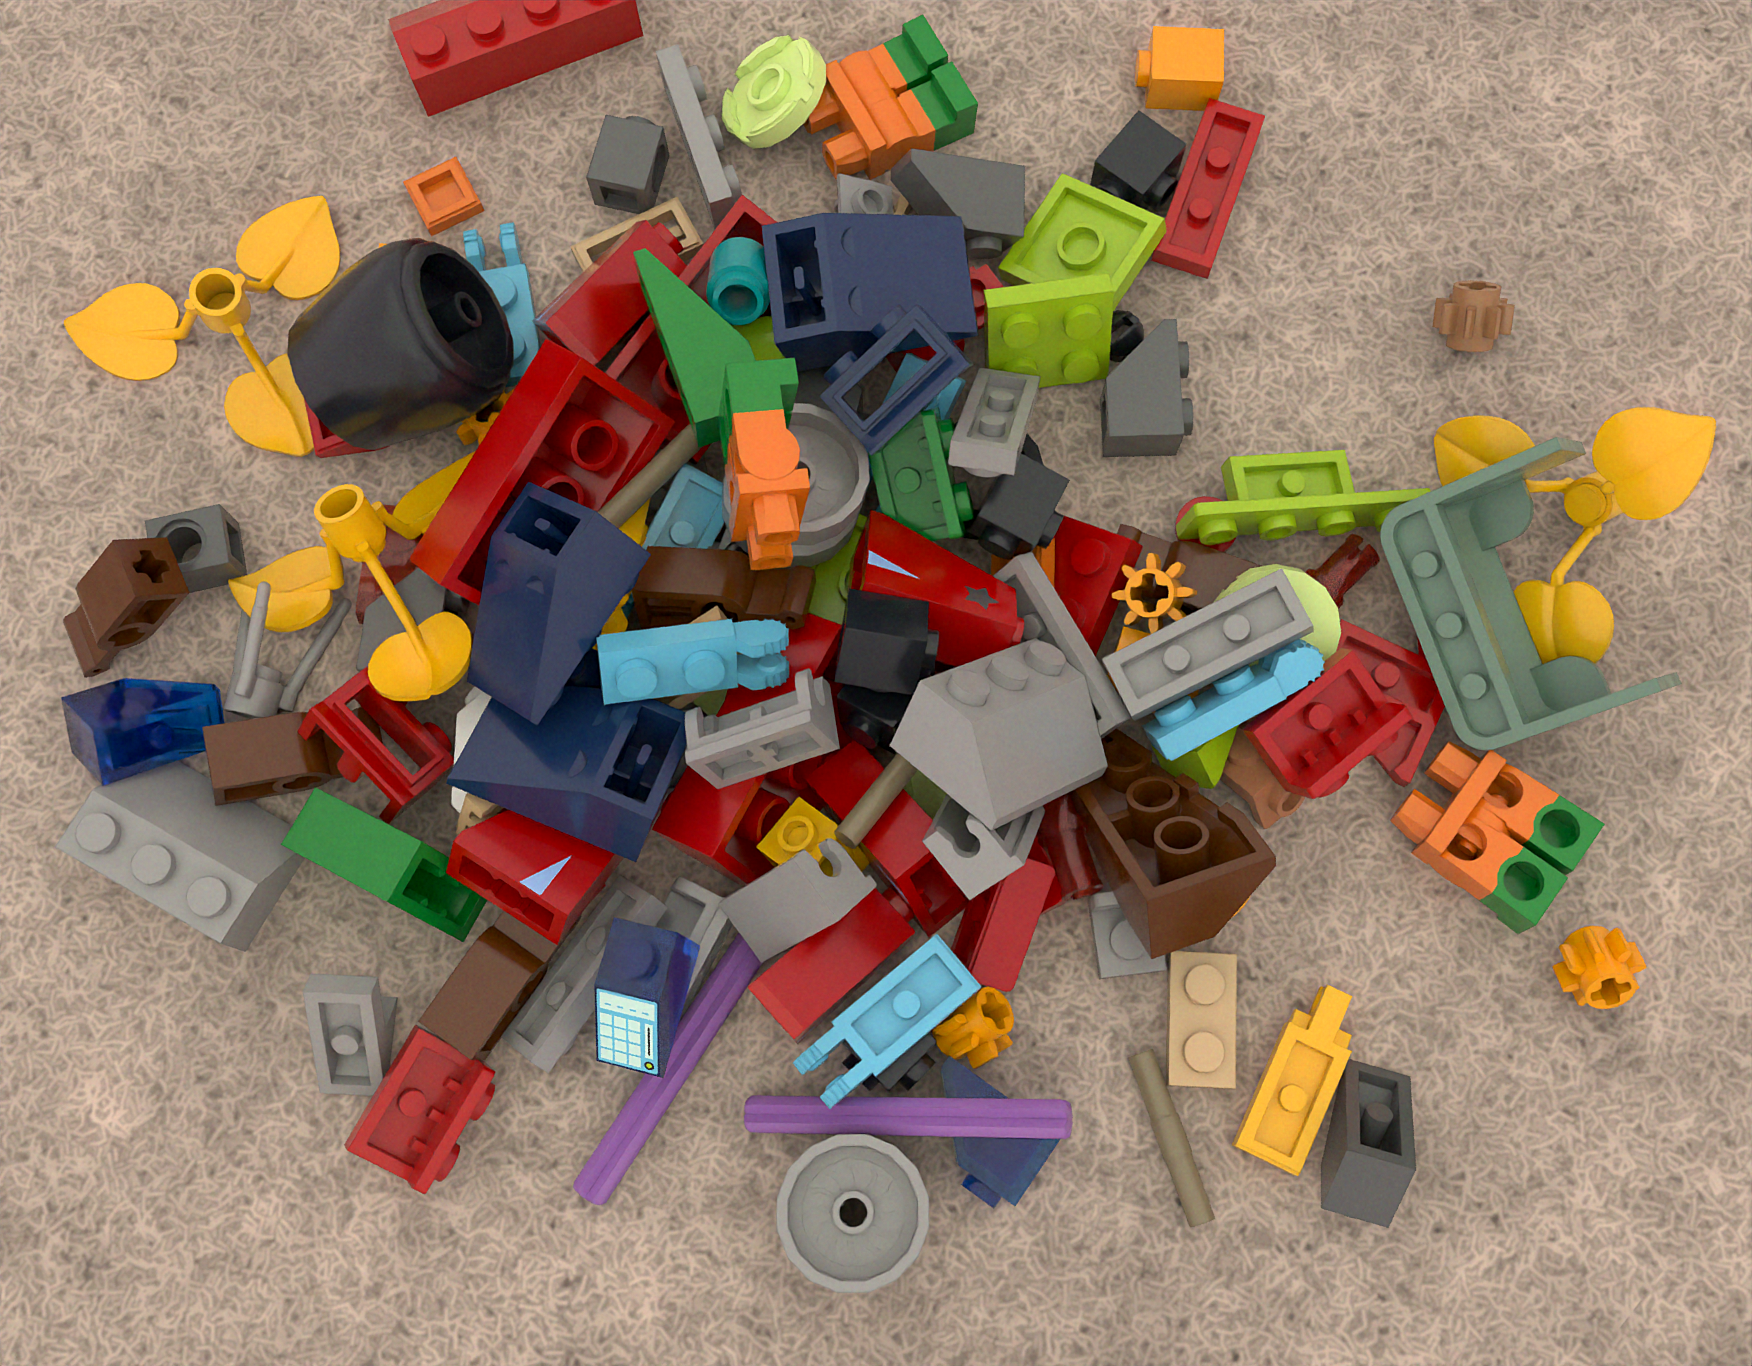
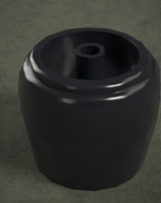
[287,238,514,450]

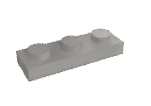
[656,45,742,230]
[948,367,1040,477]
[993,552,1132,739]
[1102,568,1314,721]
[501,875,668,1074]

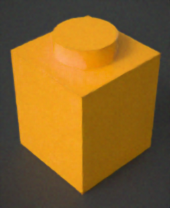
[1135,26,1224,111]

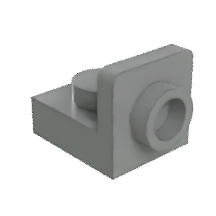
[1088,881,1167,980]

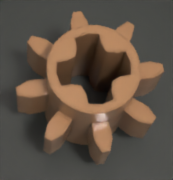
[1432,280,1515,352]

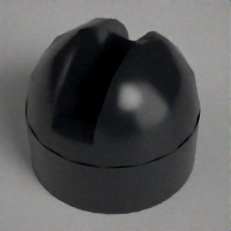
[1110,310,1145,362]

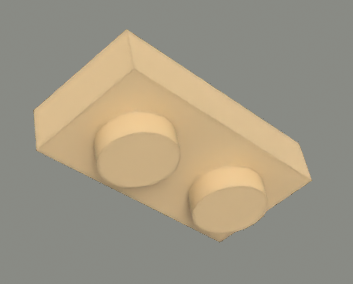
[1166,951,1237,1089]

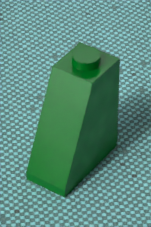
[281,787,487,942]

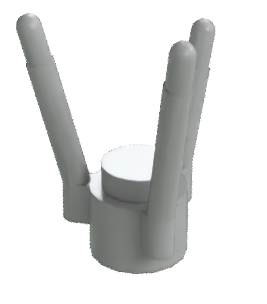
[223,581,352,719]

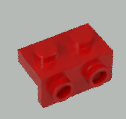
[1242,648,1413,799]
[344,1024,495,1194]

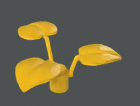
[64,196,340,457]
[1434,407,1716,664]
[228,450,476,701]

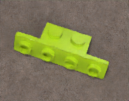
[1176,450,1431,545]

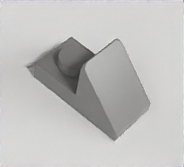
[303,974,398,1096]

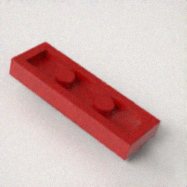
[1151,98,1265,279]

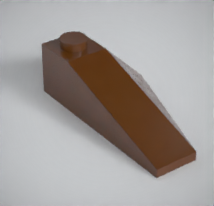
[1066,728,1276,959]

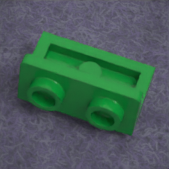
[868,407,975,541]

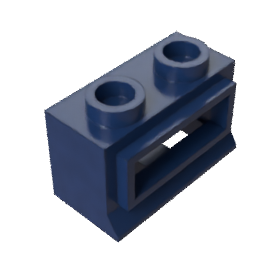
[819,304,974,456]

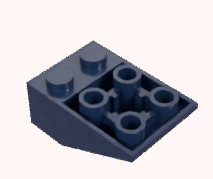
[762,213,979,372]
[467,482,651,725]
[446,685,687,862]

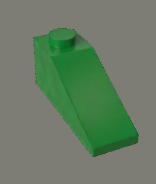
[633,248,756,447]

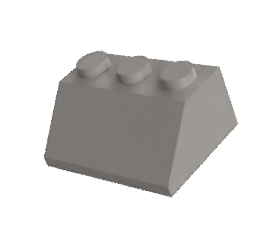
[890,638,1108,830]
[55,748,305,952]

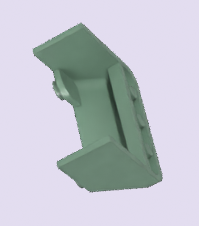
[1380,437,1682,750]

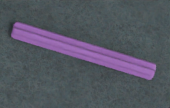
[573,933,763,1205]
[744,1095,1073,1139]

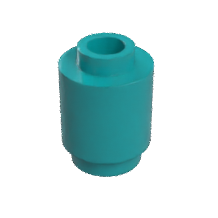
[706,237,770,325]

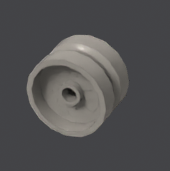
[722,403,870,568]
[776,1134,929,1293]

